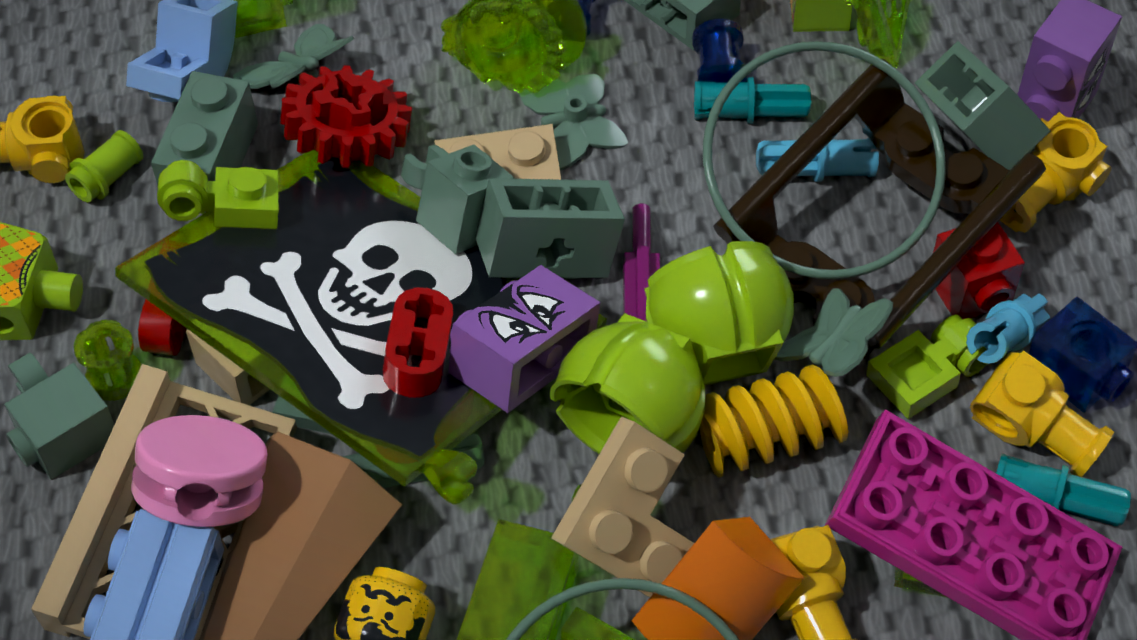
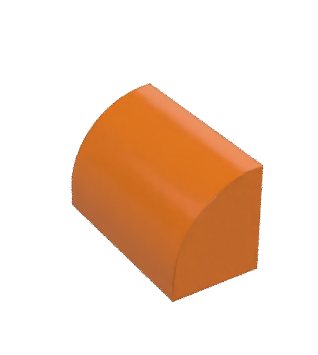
[631,517,804,640]

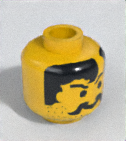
[334,567,436,640]

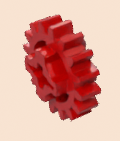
[280,65,412,168]

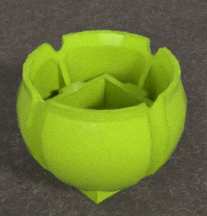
[644,241,794,385]
[550,313,706,454]

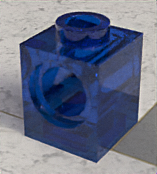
[1028,296,1137,413]

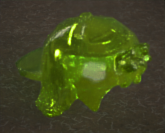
[441,0,587,93]

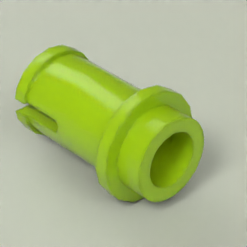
[65,130,144,203]

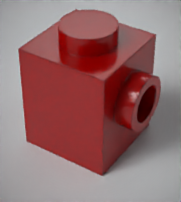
[933,222,1025,319]

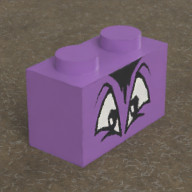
[1017,0,1122,121]
[448,265,601,413]

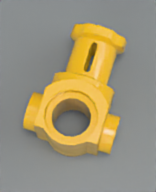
[0,95,85,183]
[1000,112,1112,233]
[970,350,1114,477]
[770,525,857,640]

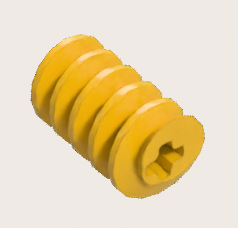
[700,364,849,478]

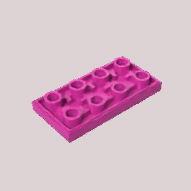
[825,409,1123,640]

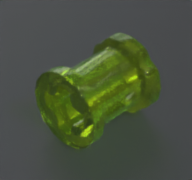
[73,320,142,401]

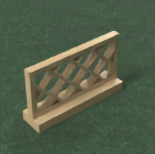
[31,364,297,640]

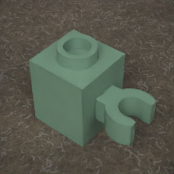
[401,145,515,255]
[4,352,114,480]

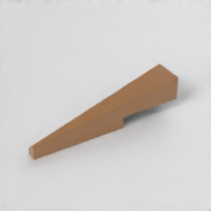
[199,432,402,640]

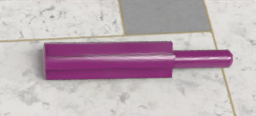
[623,203,660,321]

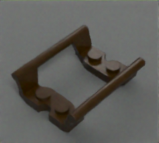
[713,58,1046,359]

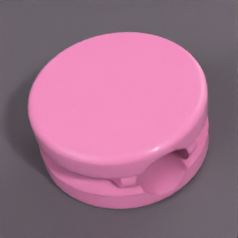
[131,415,268,527]

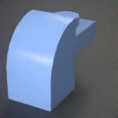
[126,0,238,102]

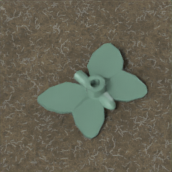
[233,24,354,89]
[517,74,628,171]
[774,288,893,377]

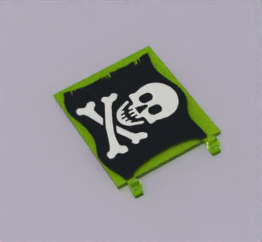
[115,150,607,504]

